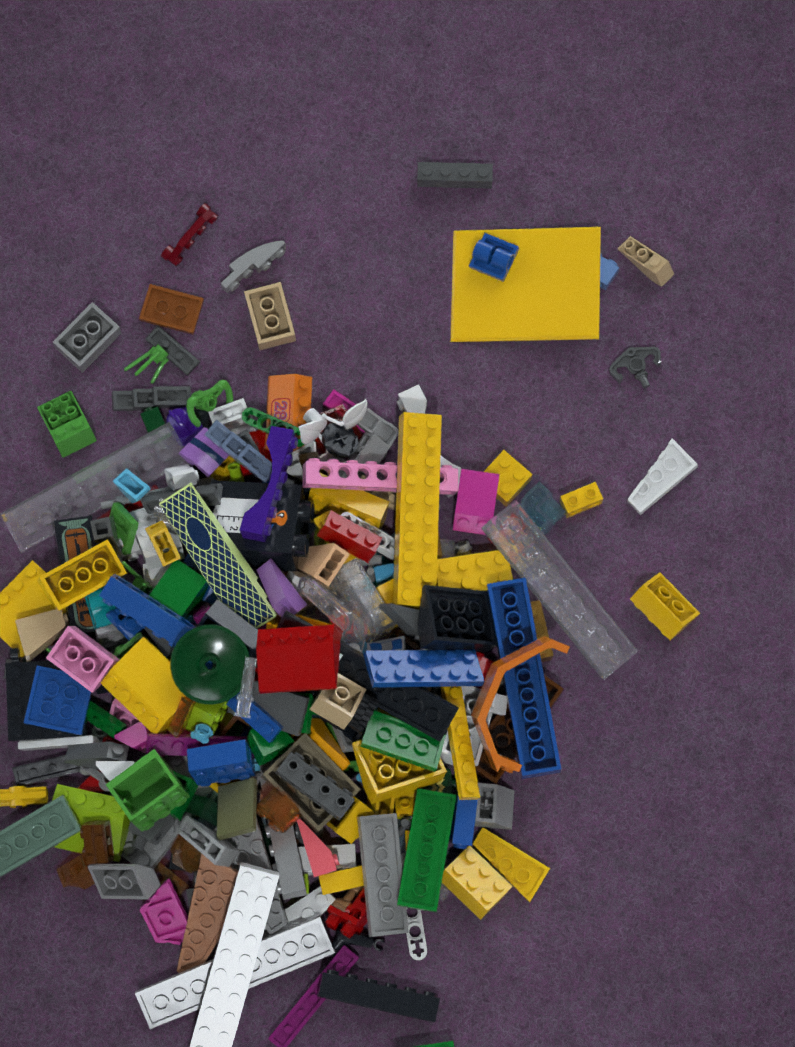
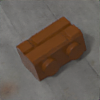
[80,820,115,864]

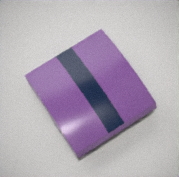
[179,427,229,477]

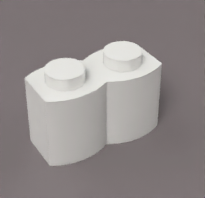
[164,464,199,491]

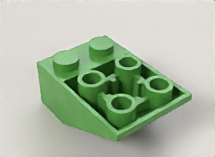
[37,391,97,458]

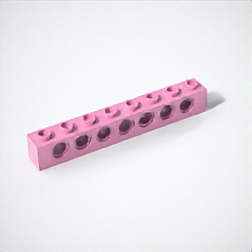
[303,458,458,495]

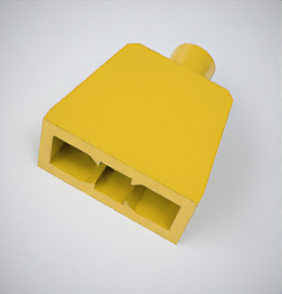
[145,521,181,567]

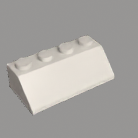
[440,686,492,766]

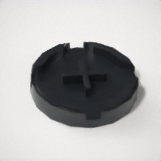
[322,423,358,458]

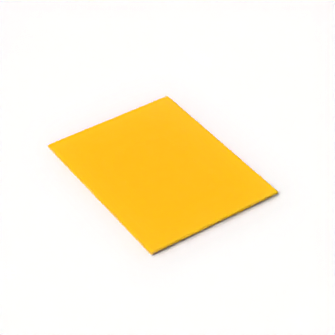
[450,227,601,342]

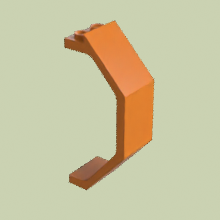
[471,636,570,773]

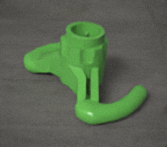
[187,380,233,427]

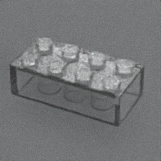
[330,558,396,643]

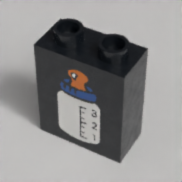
[208,480,315,572]

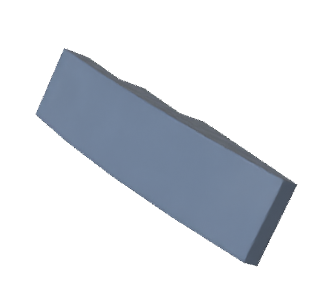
[204,420,272,483]

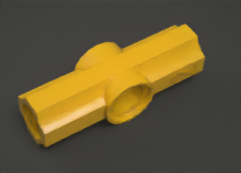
[0,786,48,808]

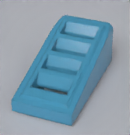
[374,563,394,586]

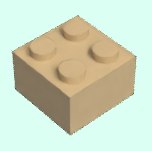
[310,673,366,729]

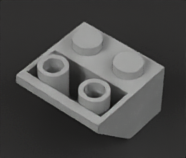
[475,783,514,830]

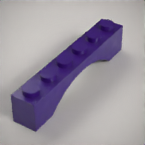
[239,426,298,542]

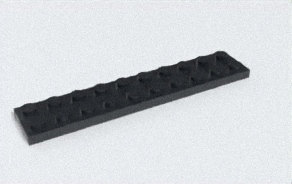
[277,610,459,742]

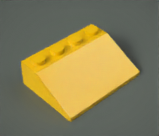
[0,560,66,658]
[101,637,191,734]
[352,740,447,804]

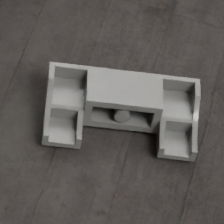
[325,408,399,478]

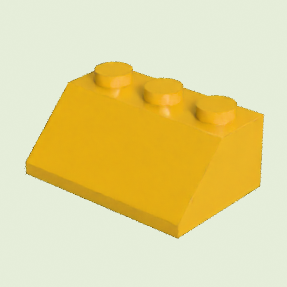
[630,572,700,640]

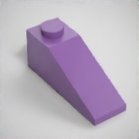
[257,559,307,618]

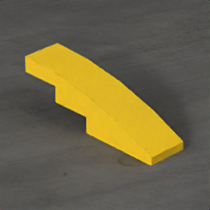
[319,866,364,895]

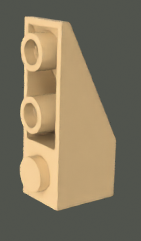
[617,236,674,287]

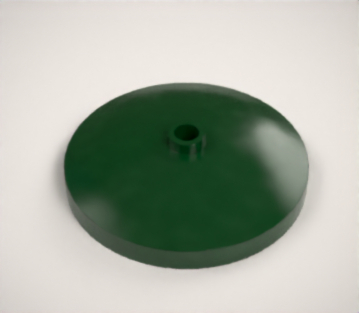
[170,625,250,705]

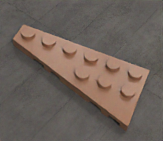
[177,854,238,973]

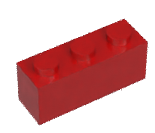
[317,510,382,563]

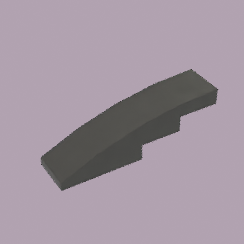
[111,386,191,411]

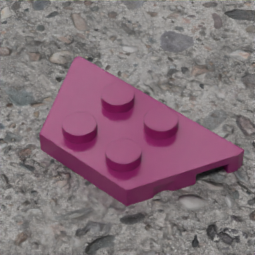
[140,879,188,945]

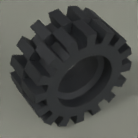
[348,693,379,731]

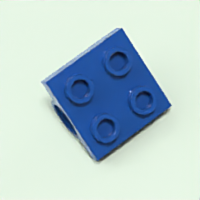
[469,233,519,282]

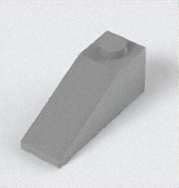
[176,815,239,867]

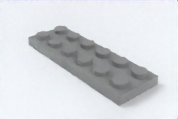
[357,813,409,937]

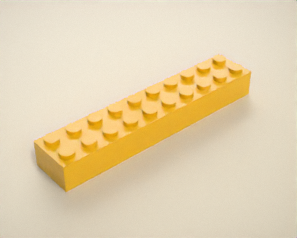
[393,412,442,610]

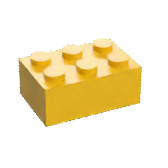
[442,846,513,920]

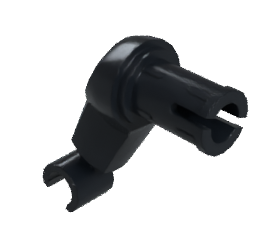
[331,929,385,958]

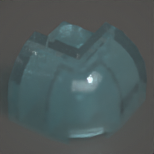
[520,481,566,537]

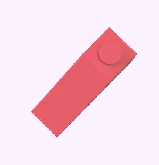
[297,819,340,877]

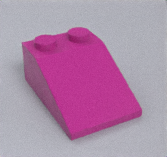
[453,469,500,536]

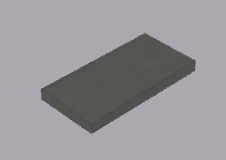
[227,677,310,736]

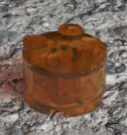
[256,788,302,833]

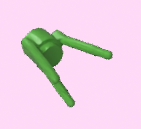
[124,344,169,384]
[122,561,153,594]

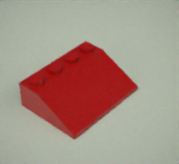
[256,624,341,694]

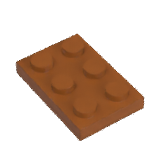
[139,284,204,335]

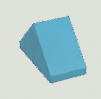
[113,468,151,503]

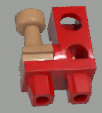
[325,886,368,938]

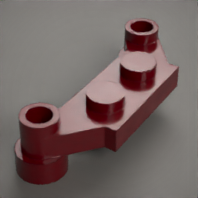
[161,203,219,267]

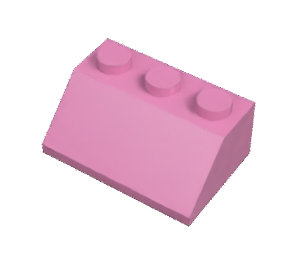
[46,626,120,693]

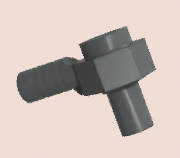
[398,816,413,837]

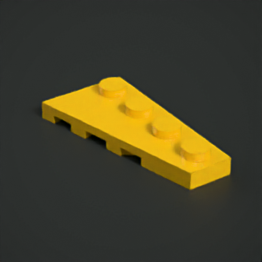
[472,827,550,903]

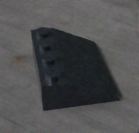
[418,585,497,654]

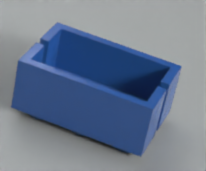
[187,739,256,786]

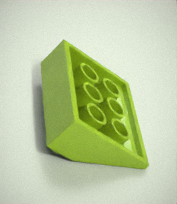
[52,784,131,862]

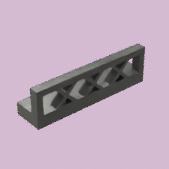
[141,483,223,514]

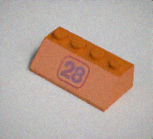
[265,374,312,452]

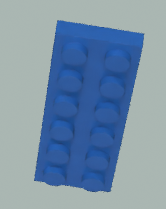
[363,650,485,688]

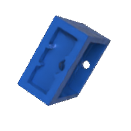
[449,795,478,849]

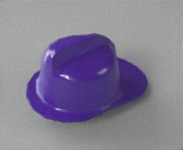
[166,407,203,446]

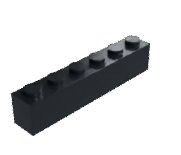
[317,969,440,1022]

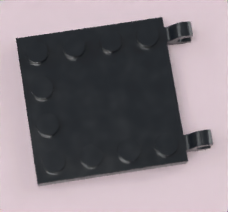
[5,648,87,742]

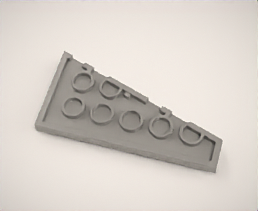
[212,817,288,935]

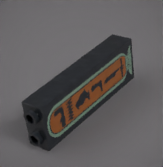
[52,515,97,635]

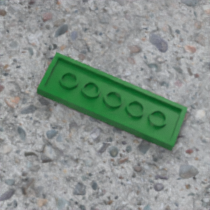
[397,788,457,913]

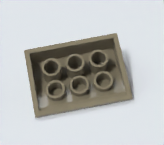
[261,734,361,833]

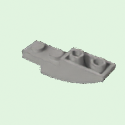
[221,240,286,293]

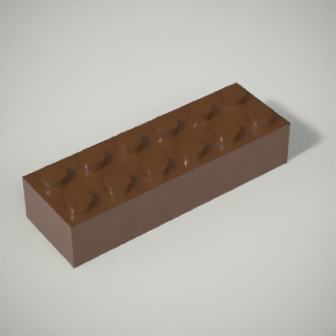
[475,675,564,784]

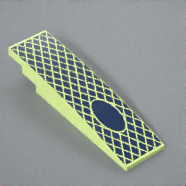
[159,483,277,628]

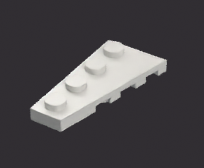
[628,438,698,515]
[262,886,336,939]

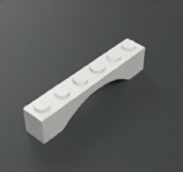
[396,384,461,498]

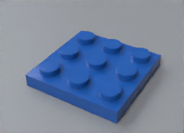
[24,666,92,736]

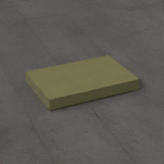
[217,777,257,840]

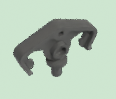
[609,347,661,389]

